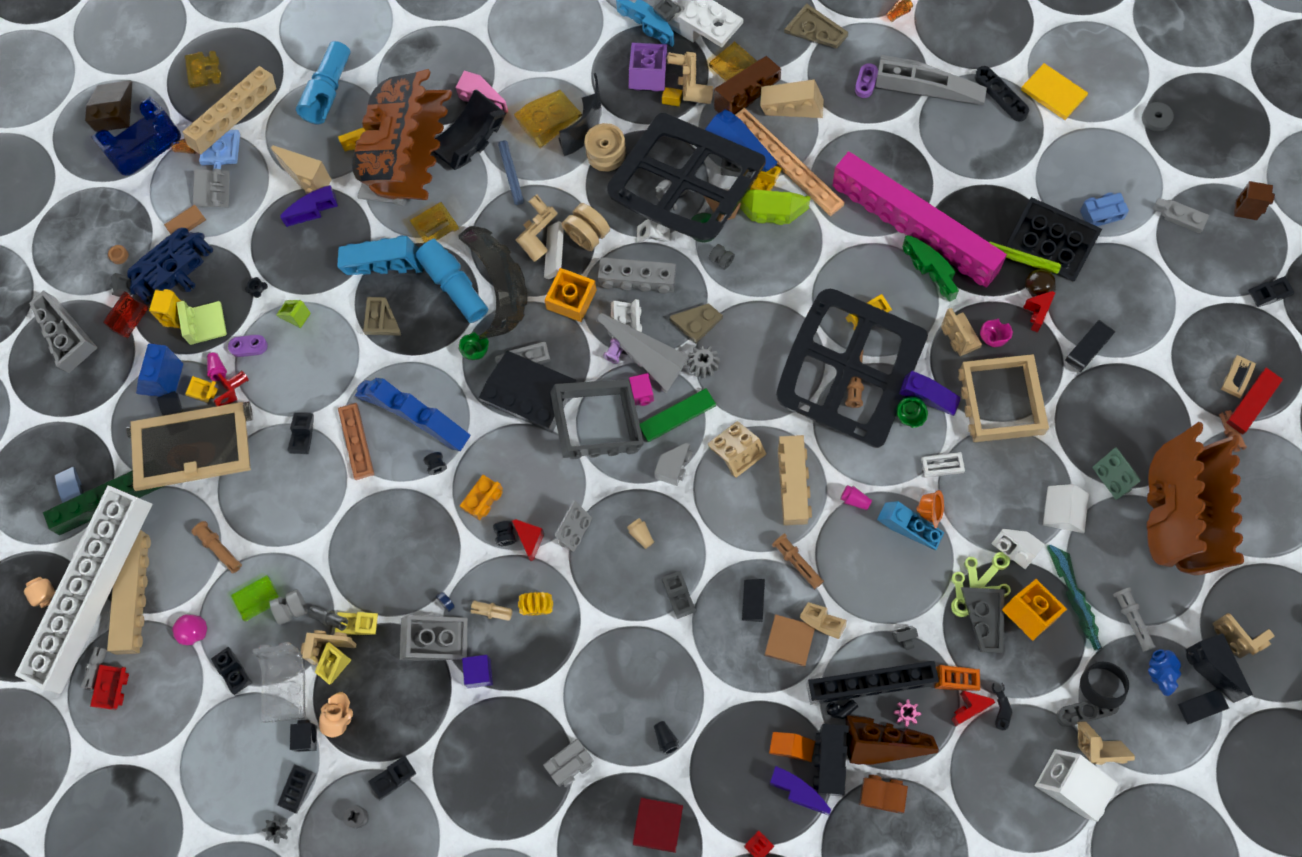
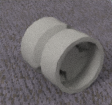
[270,589,308,625]

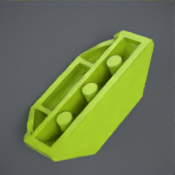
[740,190,810,225]

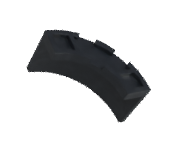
[558,73,602,156]
[432,90,506,170]

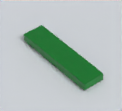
[640,388,716,443]

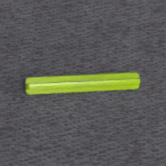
[989,242,1061,274]

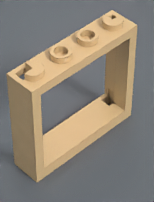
[958,354,1049,442]

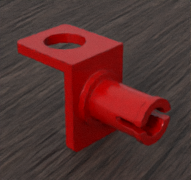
[214,370,249,407]

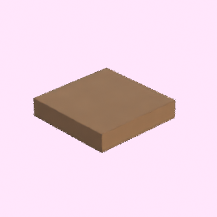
[765,614,815,667]

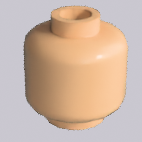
[24,577,56,608]

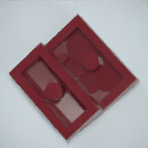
[633,798,683,853]

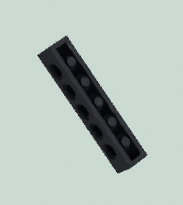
[806,661,939,705]

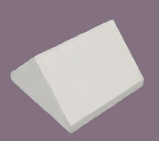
[1043,484,1089,533]

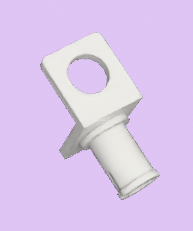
[637,219,670,243]

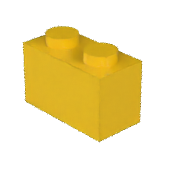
[149,289,181,329]

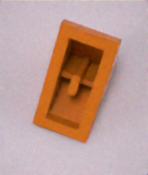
[769,732,815,762]

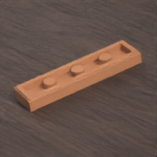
[338,403,375,480]

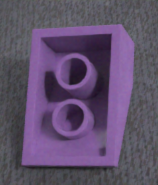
[629,43,667,91]

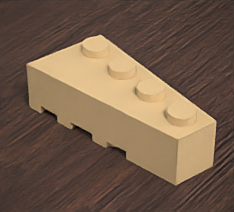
[778,435,812,526]

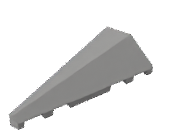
[596,313,689,393]

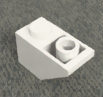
[991,529,1045,569]

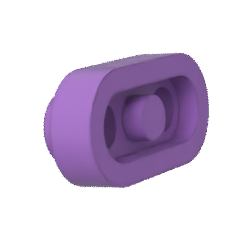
[855,64,878,98]
[228,335,268,357]

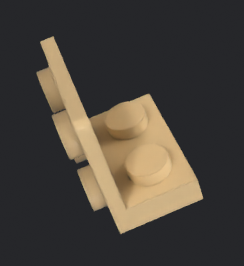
[941,308,982,356]
[708,421,766,478]
[1078,722,1135,765]

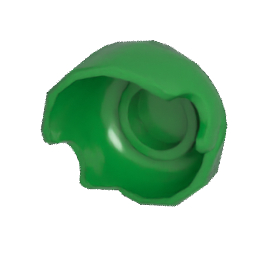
[458,332,489,360]
[897,396,928,428]

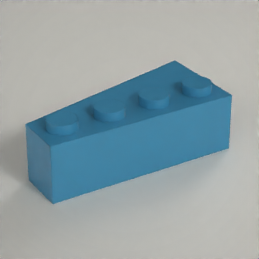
[337,235,423,275]

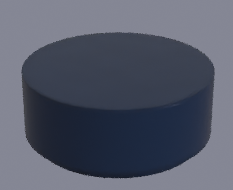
[436,592,455,612]

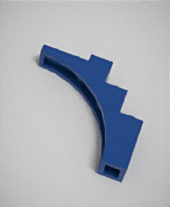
[355,378,471,451]

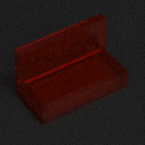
[103,291,148,339]

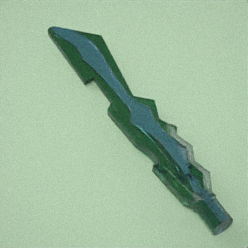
[1047,545,1102,651]

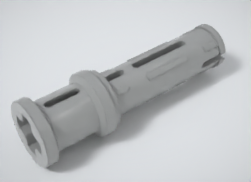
[1113,587,1156,652]

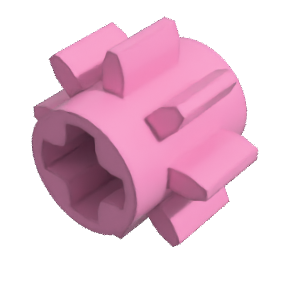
[893,699,921,728]

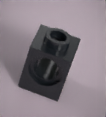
[290,720,317,752]

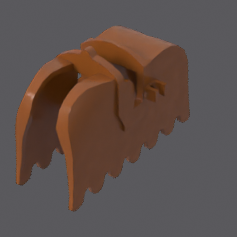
[1147,422,1244,576]

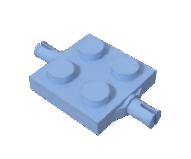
[199,130,240,170]

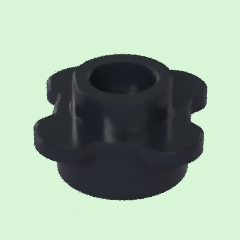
[245,277,268,298]

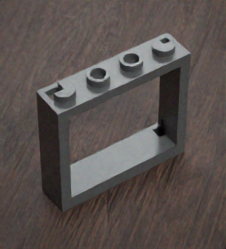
[550,379,644,459]

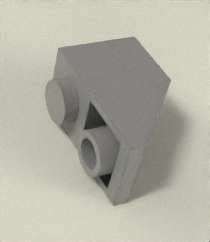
[654,443,692,486]

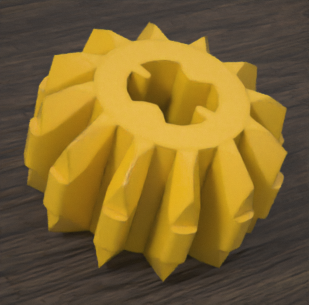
[518,592,553,616]

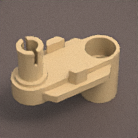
[667,52,713,104]
[516,194,558,262]

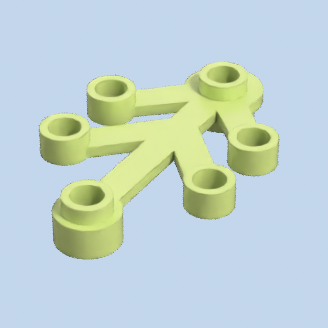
[951,552,1011,617]

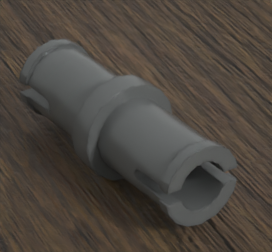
[308,605,348,631]

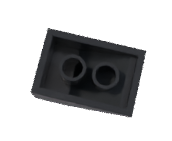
[1186,633,1253,703]

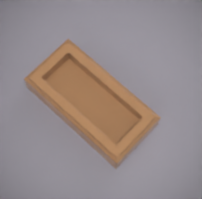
[164,205,206,234]

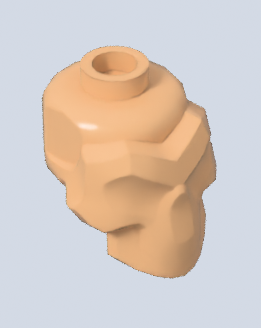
[319,692,353,738]

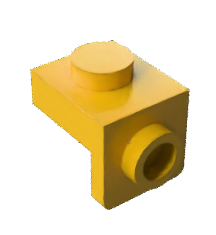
[185,376,218,403]

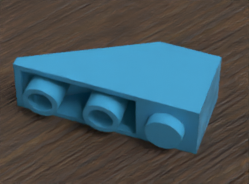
[877,501,944,550]

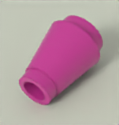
[207,352,227,382]
[840,485,872,510]

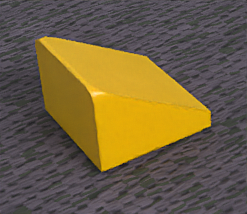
[662,87,683,107]

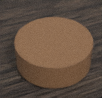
[108,245,129,264]

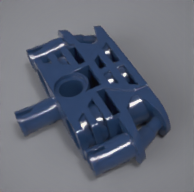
[127,227,213,304]

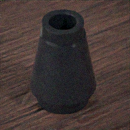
[654,721,679,755]

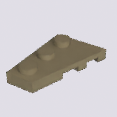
[784,4,848,48]

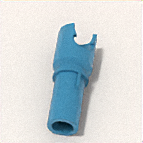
[296,41,351,124]
[415,238,489,323]

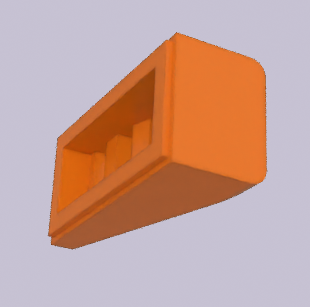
[934,665,980,691]

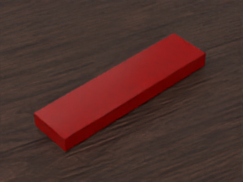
[1226,368,1283,435]

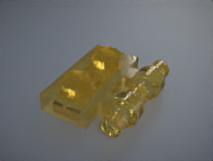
[185,51,221,88]

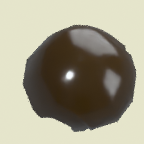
[1025,269,1056,296]

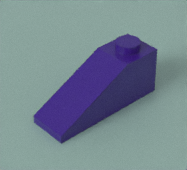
[899,371,961,416]

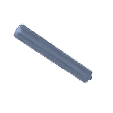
[498,140,524,205]

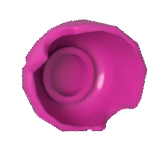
[980,319,1013,348]
[172,614,207,646]

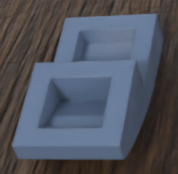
[55,467,83,503]

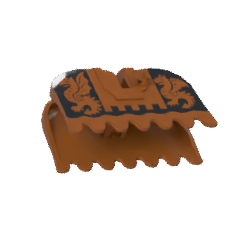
[352,69,452,200]

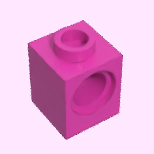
[629,373,654,406]

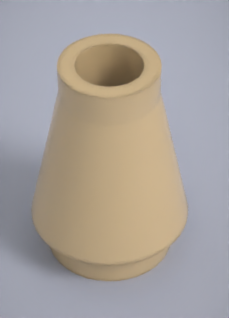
[627,518,655,549]

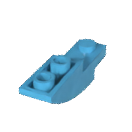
[616,0,674,47]

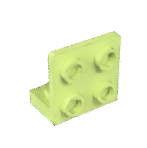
[176,301,227,345]

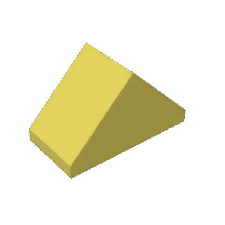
[315,642,351,685]

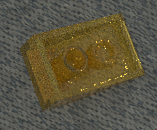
[514,90,582,148]

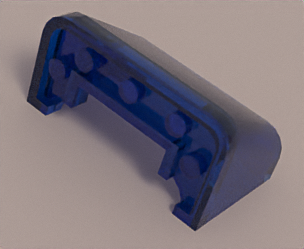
[91,96,181,176]

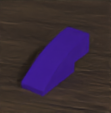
[280,185,338,227]
[769,766,831,816]

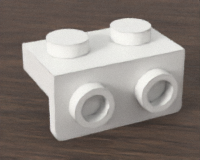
[611,299,642,339]

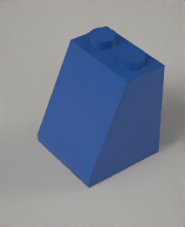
[136,344,184,397]

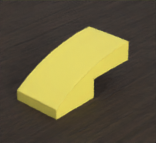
[335,612,378,635]

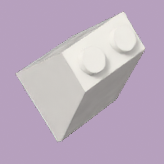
[1035,749,1118,822]

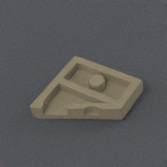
[363,297,401,336]
[670,303,723,343]

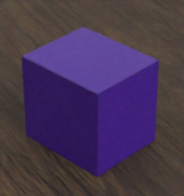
[462,655,493,689]

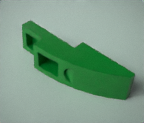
[902,235,959,302]

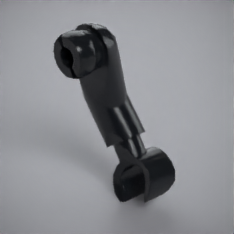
[992,683,1012,730]

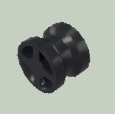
[423,452,447,475]

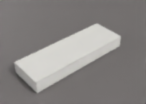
[544,221,564,279]

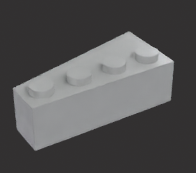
[29,290,97,373]

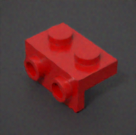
[90,665,129,710]

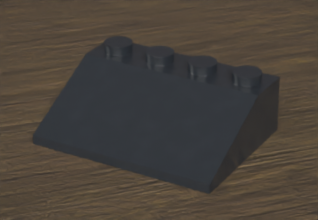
[1006,197,1102,281]
[479,350,577,433]

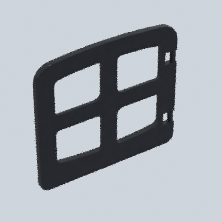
[607,113,766,240]
[776,288,928,448]

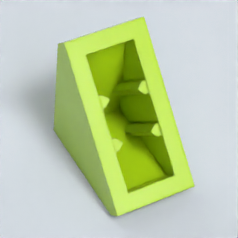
[276,300,311,328]

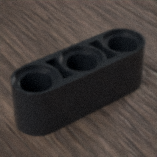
[1065,320,1115,373]

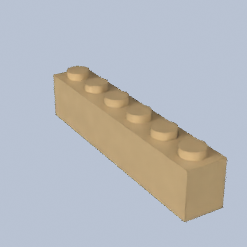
[107,530,151,655]

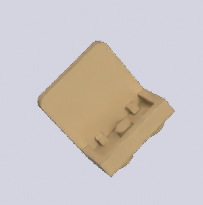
[1213,613,1275,658]
[301,630,356,665]

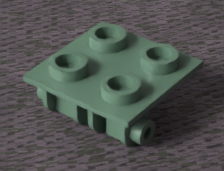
[1092,447,1141,500]

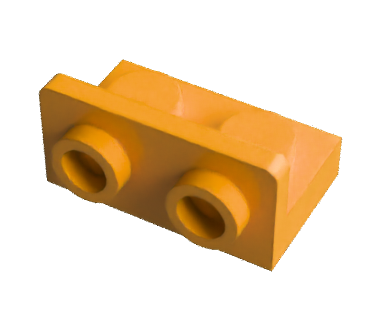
[460,475,503,521]

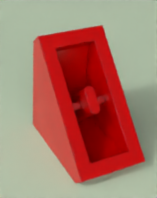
[512,519,545,561]

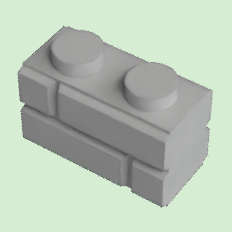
[543,738,594,787]

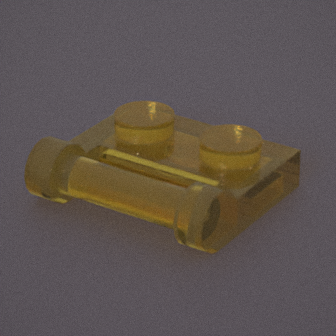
[410,202,459,244]

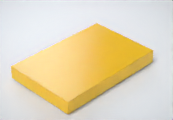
[1021,63,1088,120]

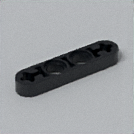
[975,66,1029,122]

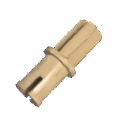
[471,600,513,620]

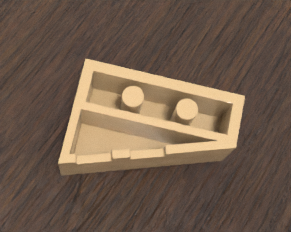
[760,79,824,118]

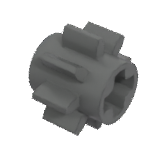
[262,815,291,844]

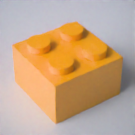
[544,268,597,322]
[1002,579,1067,641]

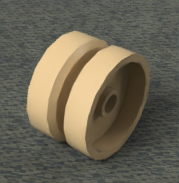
[584,123,626,172]
[562,203,610,251]

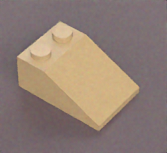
[271,145,331,194]

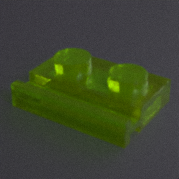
[231,575,279,622]

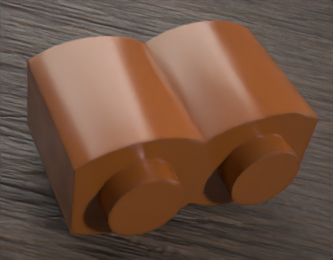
[859,775,908,814]

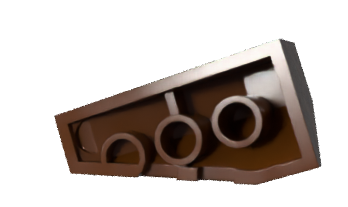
[846,715,939,765]

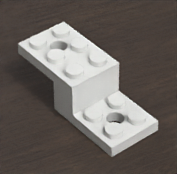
[667,0,743,47]

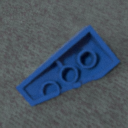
[705,109,778,172]

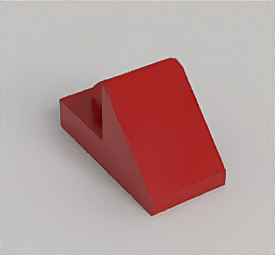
[1023,291,1056,333]
[951,691,995,726]

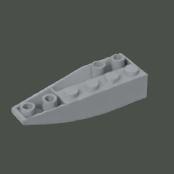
[875,55,987,105]

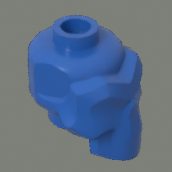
[1148,649,1181,696]

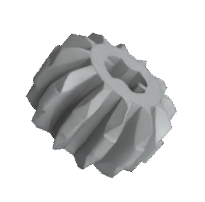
[687,345,720,379]

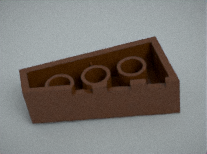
[714,56,781,115]

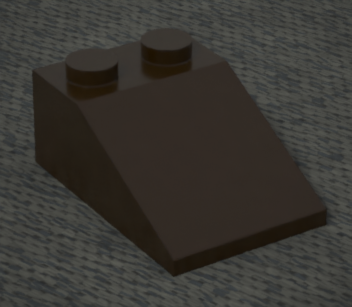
[85,80,133,132]

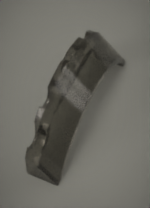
[458,226,528,340]

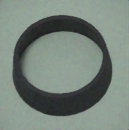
[1080,661,1129,709]

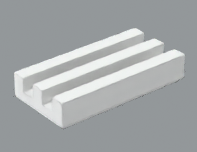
[921,452,965,478]

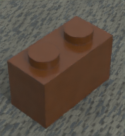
[1234,181,1275,220]

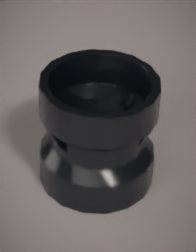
[493,521,516,547]

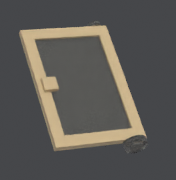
[126,401,253,491]

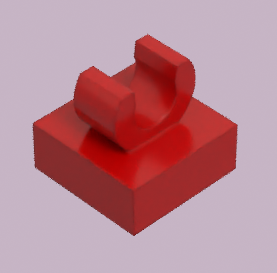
[744,831,775,857]

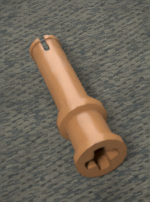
[845,350,864,408]
[191,521,242,573]
[772,533,824,590]

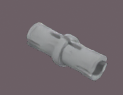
[81,647,107,690]

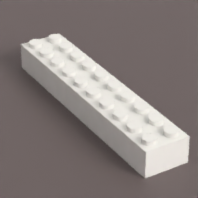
[15,485,152,693]

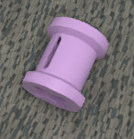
[603,338,623,364]

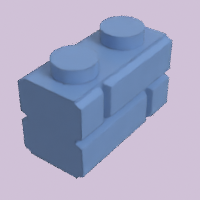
[1080,192,1129,227]

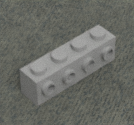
[598,257,676,293]

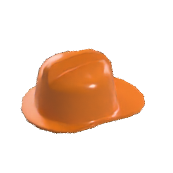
[916,490,944,529]

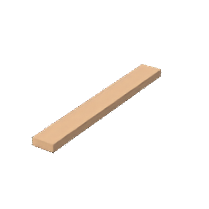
[735,108,845,217]

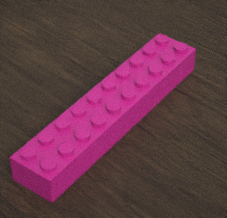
[832,151,1007,288]

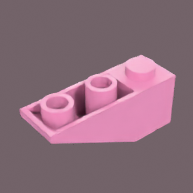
[456,70,508,113]

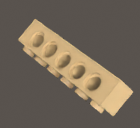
[183,66,276,155]

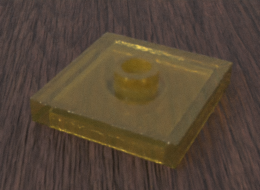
[709,41,757,81]

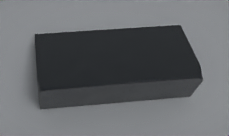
[742,579,765,622]

